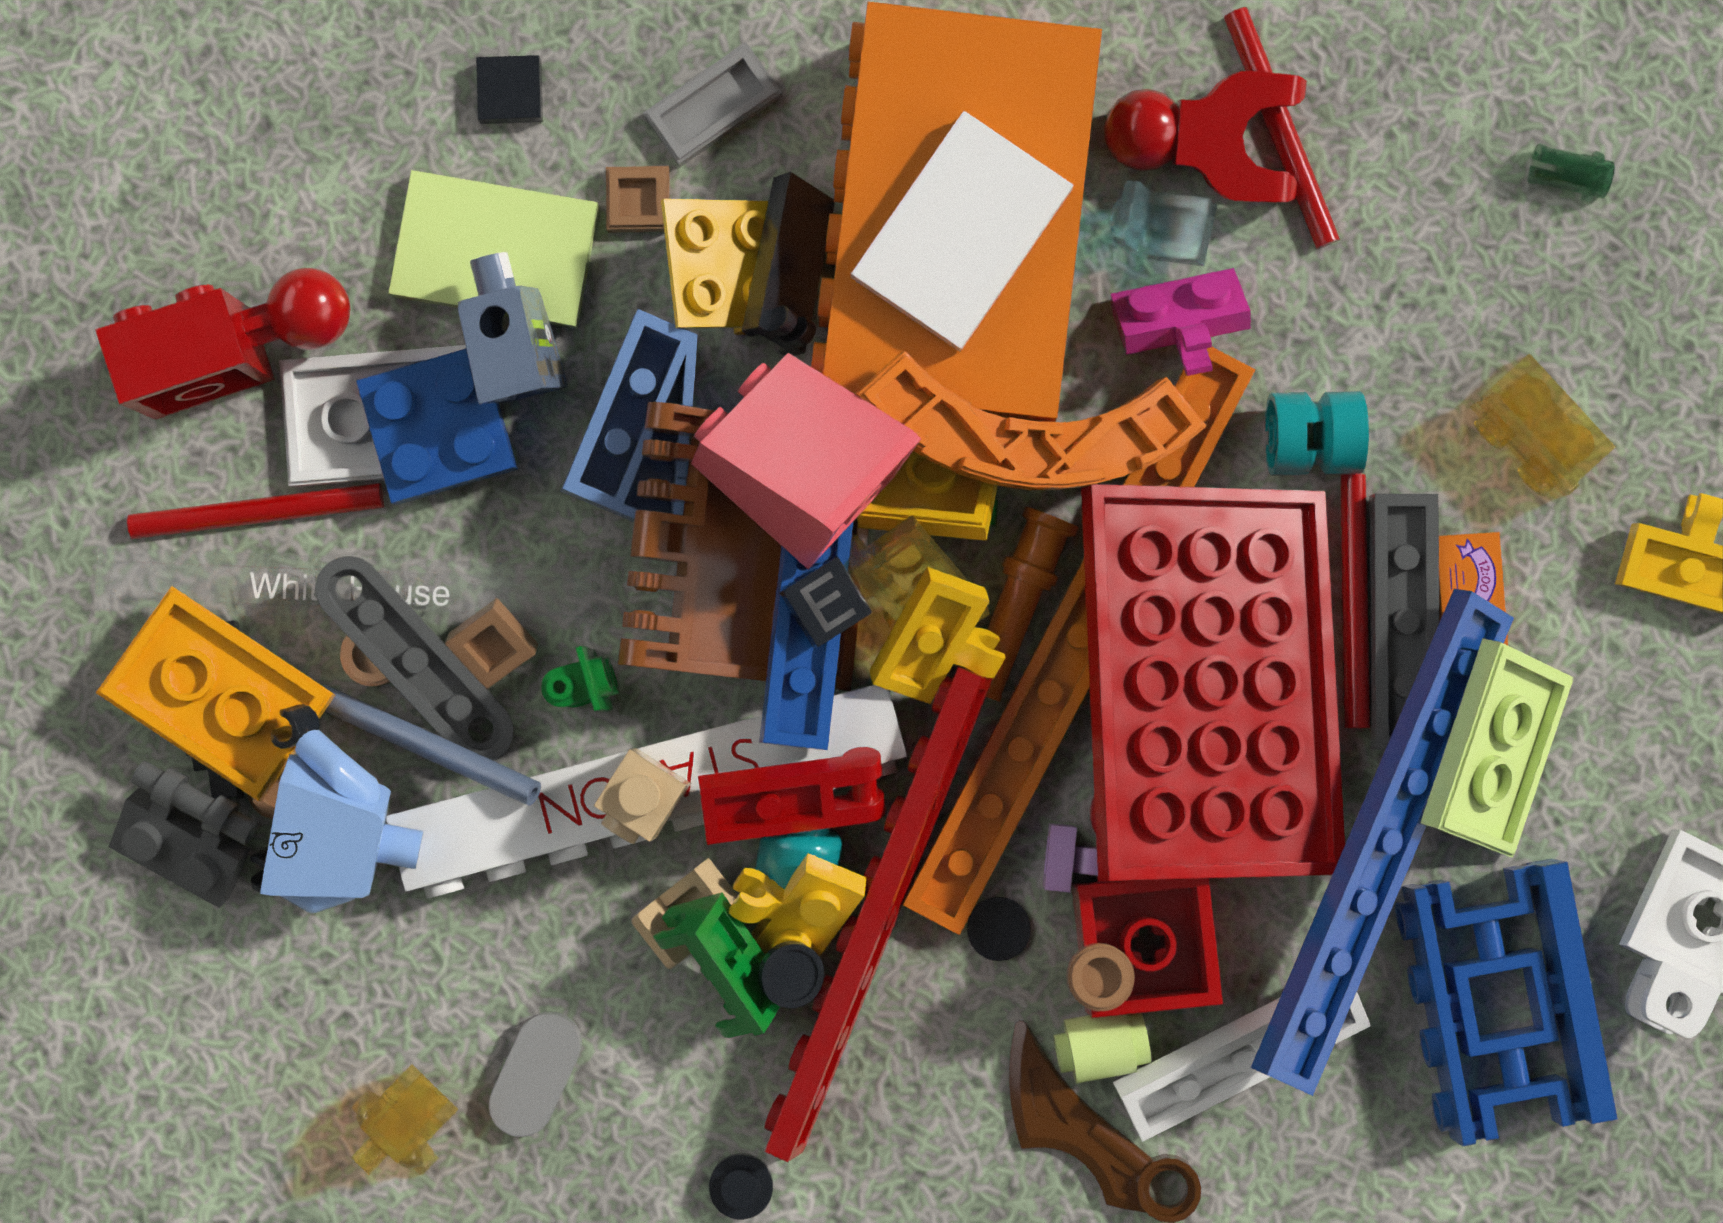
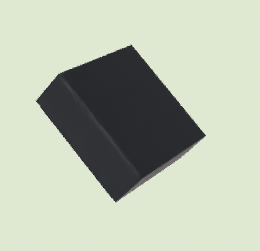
[476,55,543,124]

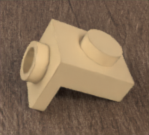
[632,858,738,969]

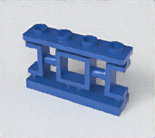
[1395,858,1618,1147]

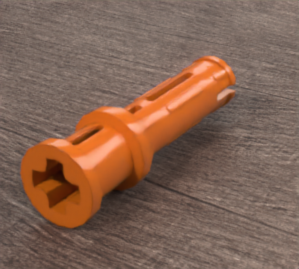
[986,507,1078,702]

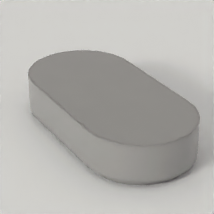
[489,1011,582,1137]

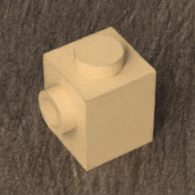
[594,748,691,844]

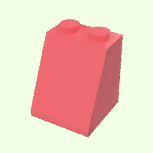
[691,353,921,570]

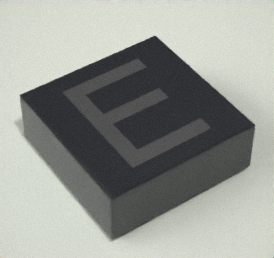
[779,557,873,648]

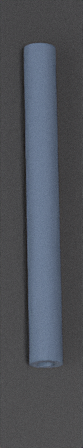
[323,685,541,806]

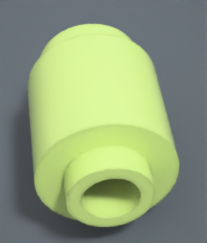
[1053,1013,1151,1084]

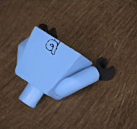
[250,704,423,913]

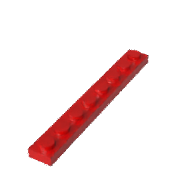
[764,667,993,1162]

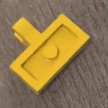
[1615,493,1723,614]
[869,567,1006,704]
[729,853,866,957]

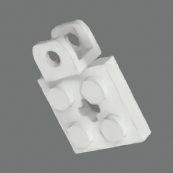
[1619,830,1723,1038]

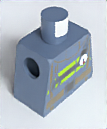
[458,252,568,404]

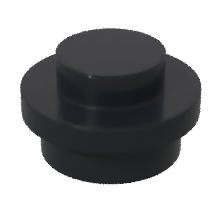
[709,1153,773,1220]

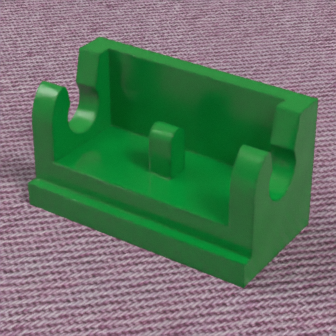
[653,892,780,1038]

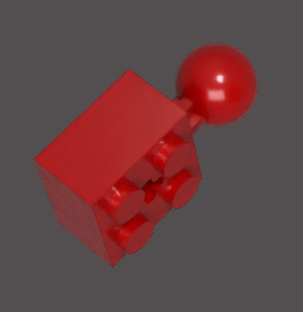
[95,268,351,420]
[1071,796,1223,1018]

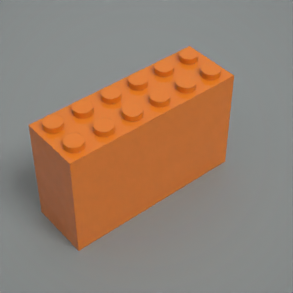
[811,1,1102,422]

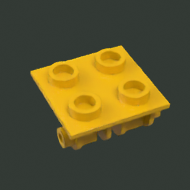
[661,199,768,335]

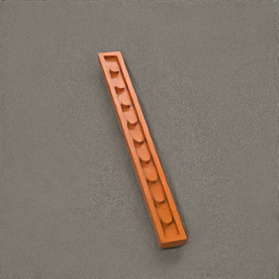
[902,347,1256,935]

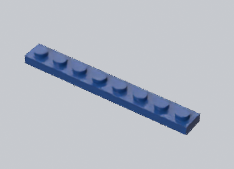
[1250,589,1514,1096]

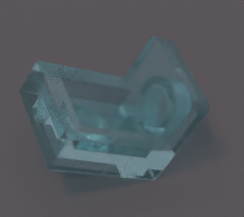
[1110,180,1217,266]

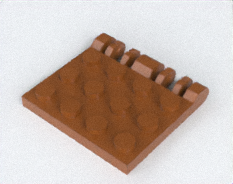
[618,402,869,691]

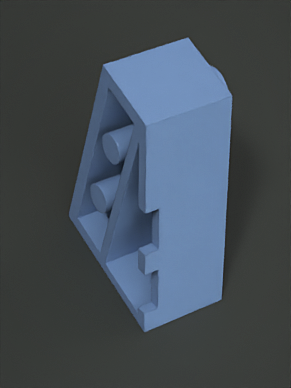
[560,309,698,522]

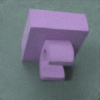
[1043,823,1098,893]

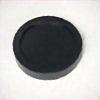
[967,897,1031,961]
[758,941,824,1008]

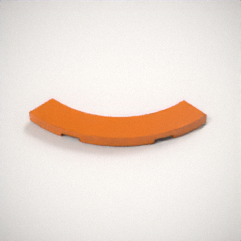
[855,351,1207,490]

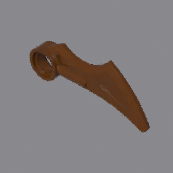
[1009,1020,1201,1223]

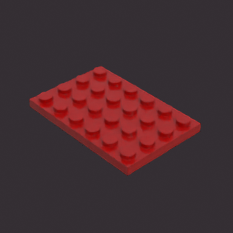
[1081,484,1345,882]

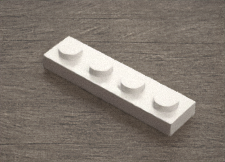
[1113,992,1371,1142]

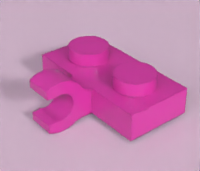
[1110,268,1251,376]

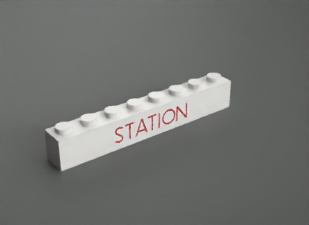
[386,685,907,899]

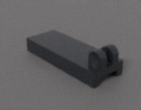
[742,171,835,356]

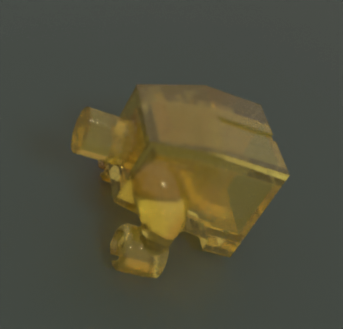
[351,1064,459,1175]

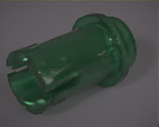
[1527,143,1615,202]

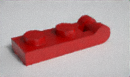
[698,747,886,845]

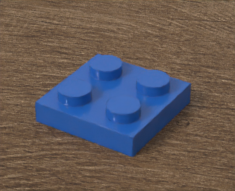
[356,349,518,505]

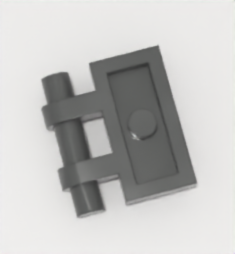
[108,760,259,908]

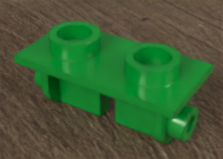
[541,646,620,712]

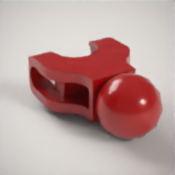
[1104,71,1307,202]

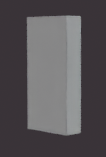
[643,42,783,167]

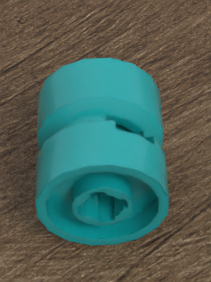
[1265,391,1369,476]

